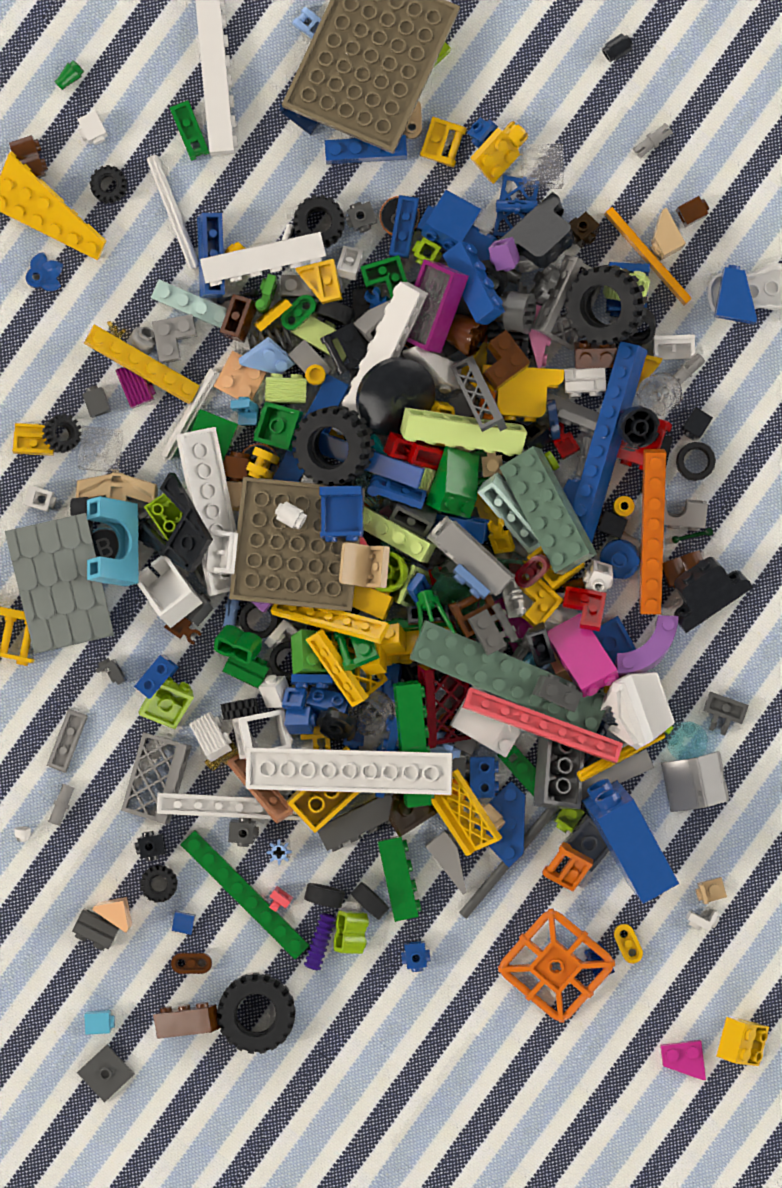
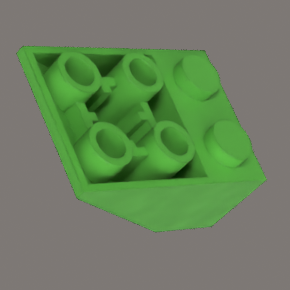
[291,629,355,675]

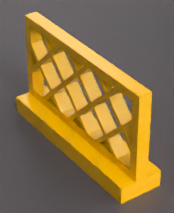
[306,628,388,707]
[431,769,502,856]

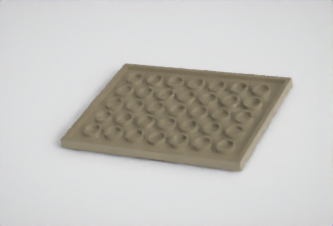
[282,0,460,154]

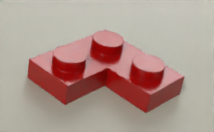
[563,586,607,631]

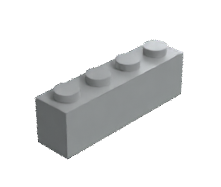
[435,521,515,596]

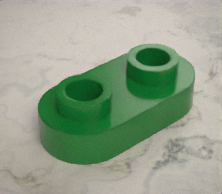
[281,295,317,331]

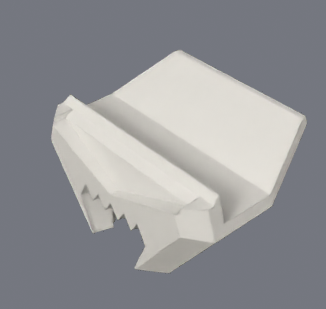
[601,672,675,750]

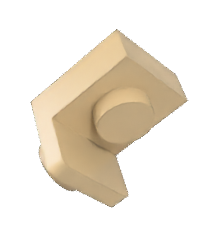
[695,877,727,905]

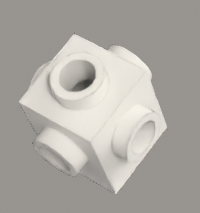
[582,560,613,593]

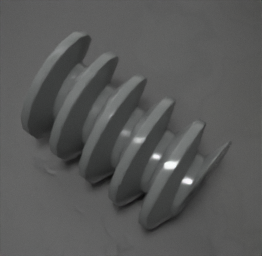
[248,325,292,351]

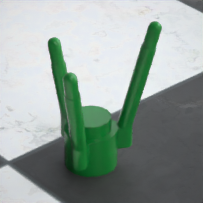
[416,590,455,634]

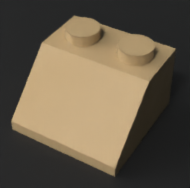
[650,208,686,261]

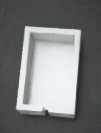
[137,555,203,628]

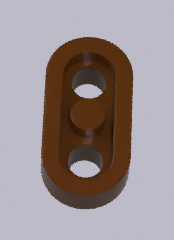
[171,952,212,974]

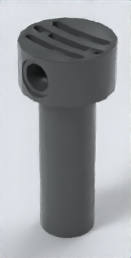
[456,291,536,334]

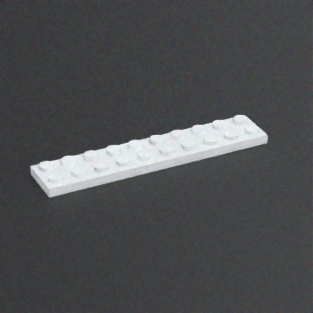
[246,748,453,795]

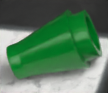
[54,60,84,90]

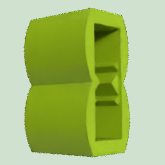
[334,910,369,954]

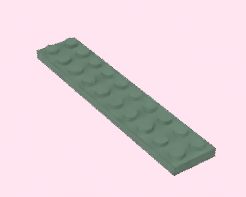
[409,621,606,733]

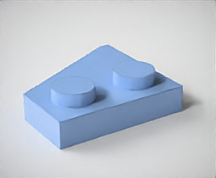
[239,337,295,374]

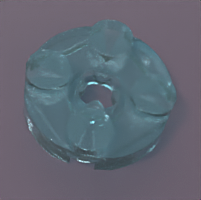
[666,721,708,760]

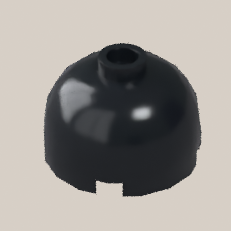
[618,406,660,448]

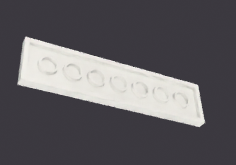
[176,427,237,596]

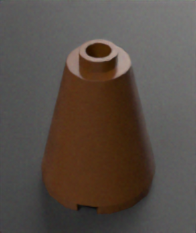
[446,313,488,357]

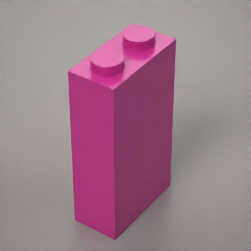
[547,613,619,698]

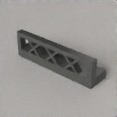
[451,355,507,432]

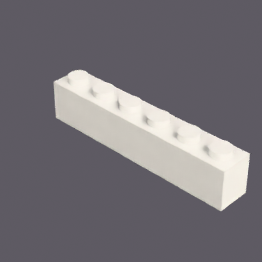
[200,232,326,286]

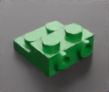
[253,402,303,451]

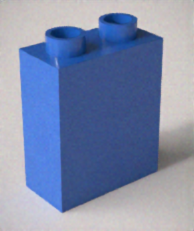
[582,779,679,904]

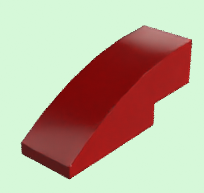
[383,432,444,470]

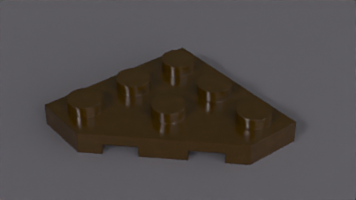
[389,793,438,837]

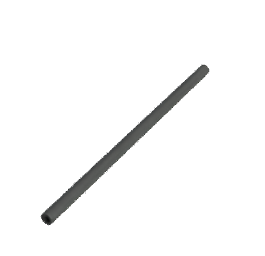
[459,755,601,919]

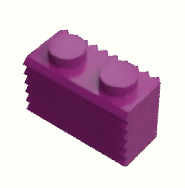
[115,367,156,409]

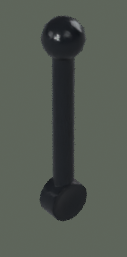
[217,289,258,305]

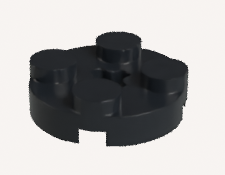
[316,707,357,742]

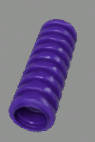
[304,913,336,971]

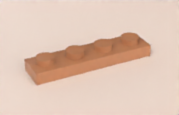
[227,754,294,824]

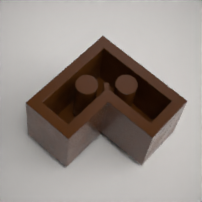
[483,330,531,391]

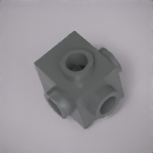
[345,201,377,233]
[228,818,259,847]

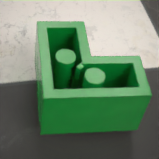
[360,255,407,299]

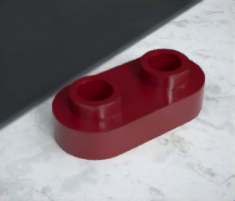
[515,554,550,588]

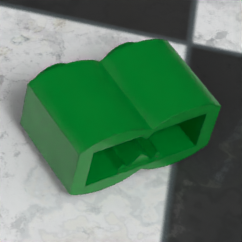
[214,625,262,664]

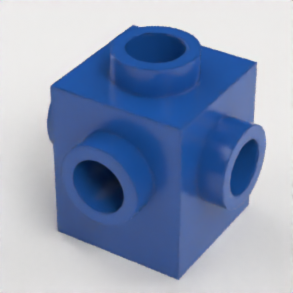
[467,118,498,149]
[401,940,431,972]

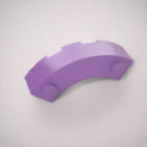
[615,615,678,680]

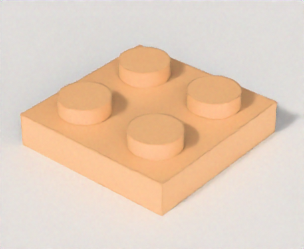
[213,351,267,401]

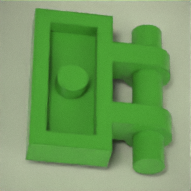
[255,274,279,314]

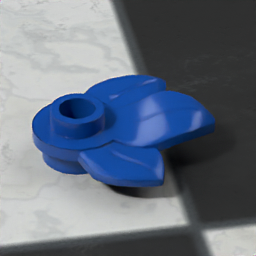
[25,252,63,291]

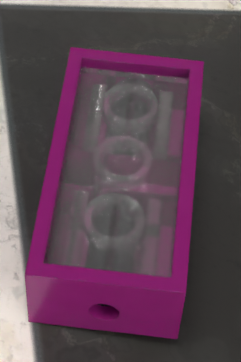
[407,259,469,353]

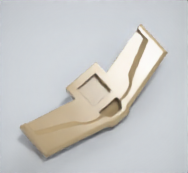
[76,472,158,503]

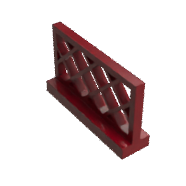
[418,664,471,749]

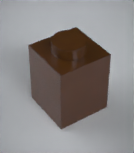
[676,196,709,228]

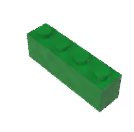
[378,836,422,922]

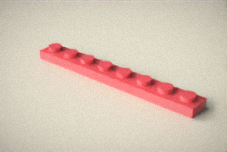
[462,687,623,764]

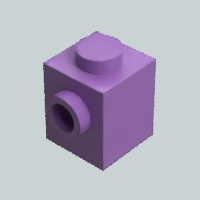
[488,237,520,271]

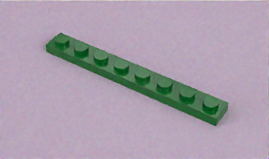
[180,830,310,959]

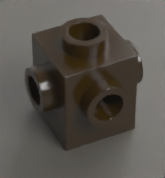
[569,212,600,248]

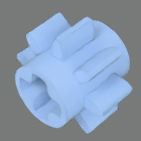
[266,839,292,865]

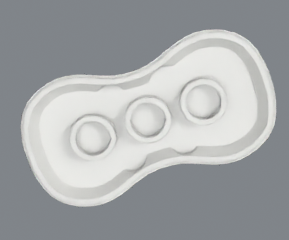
[708,263,782,313]

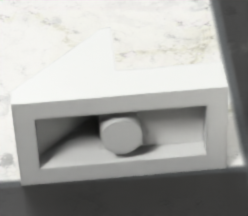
[337,246,363,281]

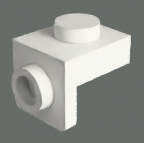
[686,909,719,931]

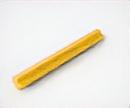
[577,732,665,782]

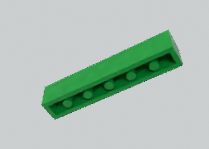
[393,680,434,808]

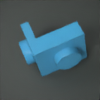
[230,397,259,426]

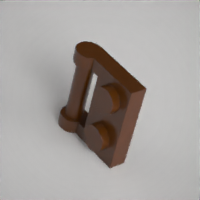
[449,594,499,638]

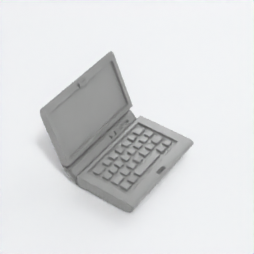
[661,751,729,812]

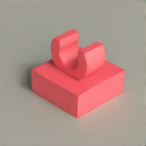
[269,886,293,912]

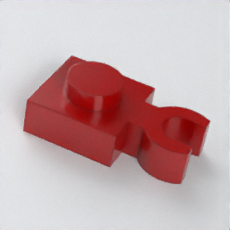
[549,422,580,460]

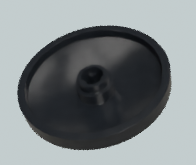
[356,357,435,436]

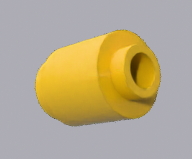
[613,496,634,517]

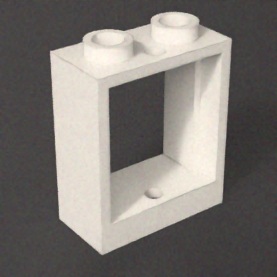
[232,709,293,759]

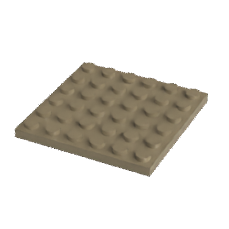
[229,477,366,612]

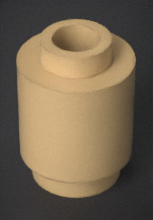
[476,803,505,831]

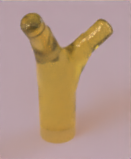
[107,321,126,339]

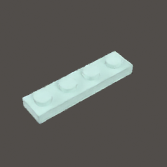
[151,279,227,329]

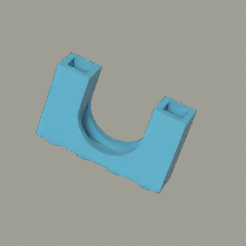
[87,496,139,587]

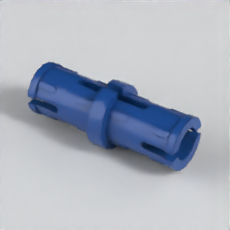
[496,198,538,214]

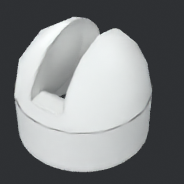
[14,826,31,842]

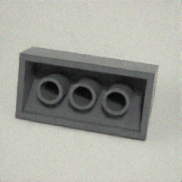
[533,736,585,809]

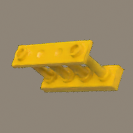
[0,606,35,666]

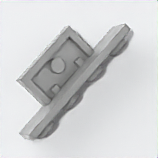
[545,392,600,434]

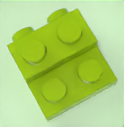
[138,676,194,729]

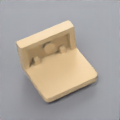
[339,542,390,588]

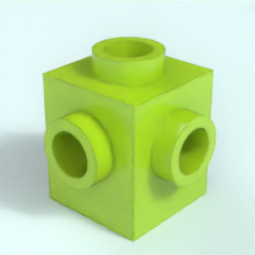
[412,237,442,266]

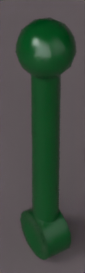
[672,528,713,544]

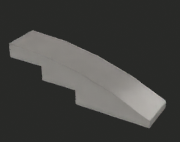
[581,749,654,799]

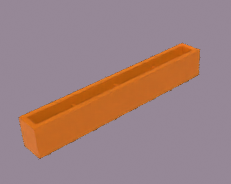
[639,449,666,615]

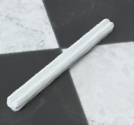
[147,155,199,270]

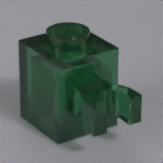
[431,566,467,604]

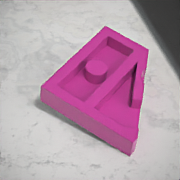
[660,1040,706,1080]

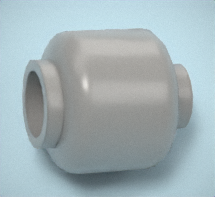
[127,327,156,355]

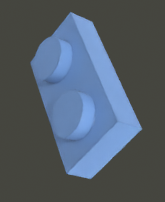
[453,564,490,600]

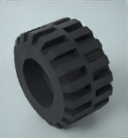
[293,195,345,248]

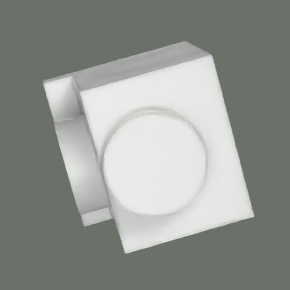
[23,485,57,512]

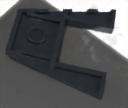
[138,472,213,572]

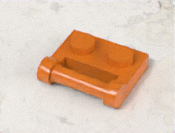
[542,842,594,891]

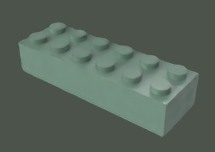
[499,446,597,575]

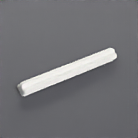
[161,369,220,460]

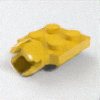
[470,121,529,184]

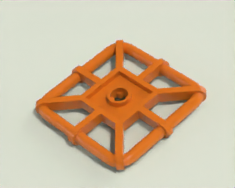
[498,908,615,1023]

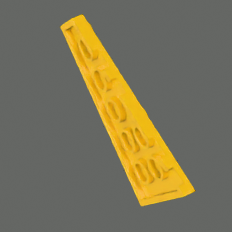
[0,151,107,260]

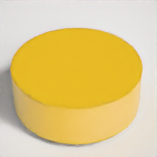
[305,364,326,385]

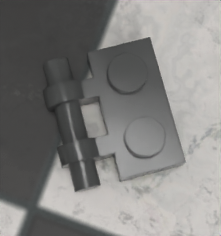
[468,603,518,656]

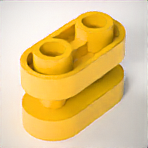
[246,447,280,479]

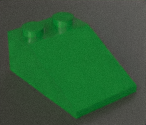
[425,446,479,519]

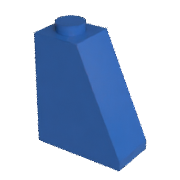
[714,265,757,325]

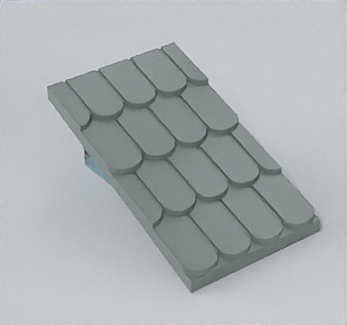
[5,513,114,654]

